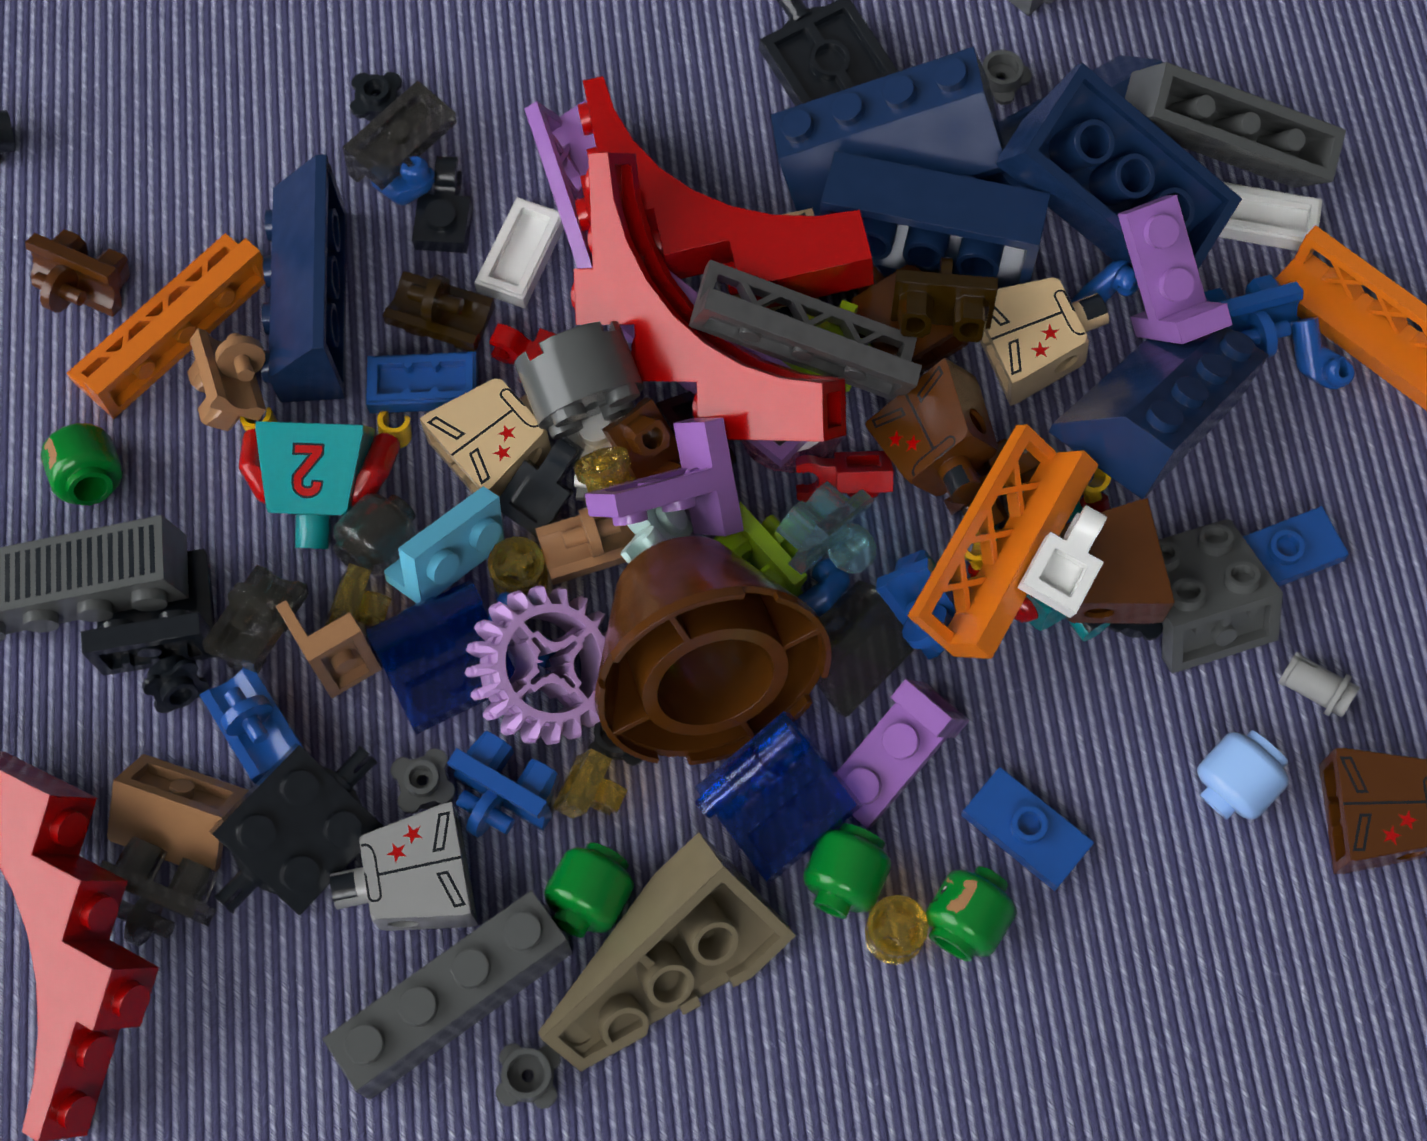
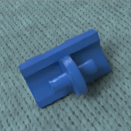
[1204,274,1304,358]
[876,550,956,660]
[200,663,306,784]
[447,731,560,838]

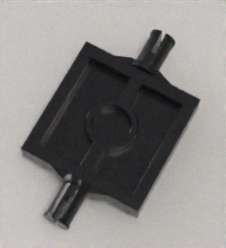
[759,0,899,106]
[209,743,384,916]

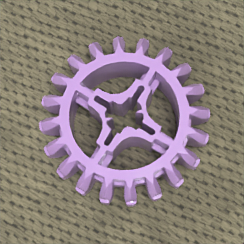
[464,585,607,745]

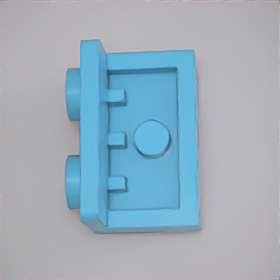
[384,486,505,607]

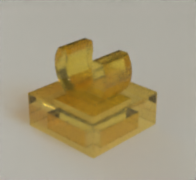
[324,563,392,628]
[552,748,628,819]

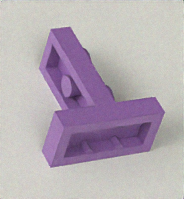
[1118,195,1233,344]
[584,417,744,536]
[823,679,970,828]

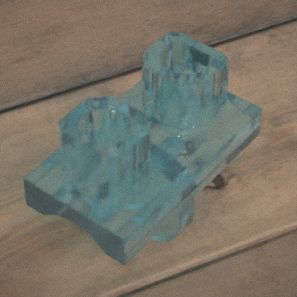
[776,481,876,575]

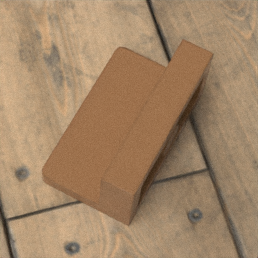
[276,600,382,698]
[107,754,249,876]

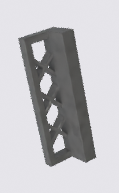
[689,260,922,400]

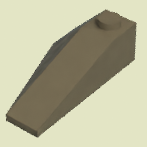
[538,832,796,1072]

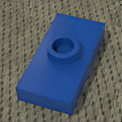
[366,352,479,414]
[1243,506,1349,587]
[961,767,1094,891]

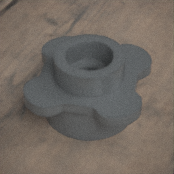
[982,50,1032,105]
[390,748,456,814]
[495,1043,561,1109]

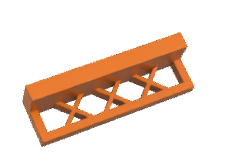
[1275,225,1427,411]
[66,233,265,419]
[907,424,1099,659]

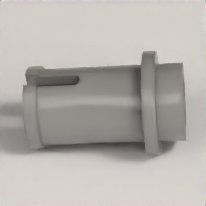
[1278,651,1360,717]

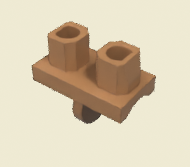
[187,328,266,431]
[535,507,635,585]

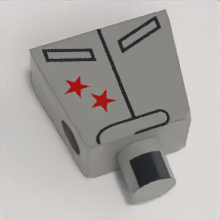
[330,802,478,931]

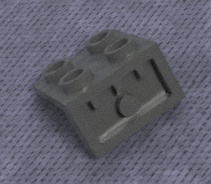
[1159,519,1283,674]

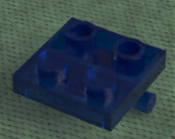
[366,580,515,735]
[695,711,863,882]

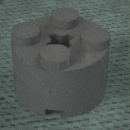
[514,321,644,439]

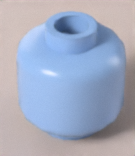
[1197,730,1289,820]

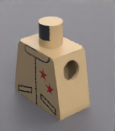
[980,277,1109,406]
[419,378,551,497]

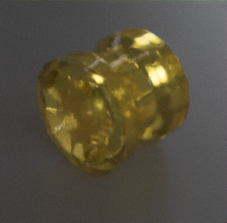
[574,446,637,501]
[487,536,549,596]
[864,895,929,965]

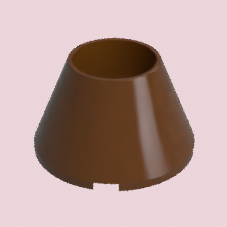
[595,536,832,765]

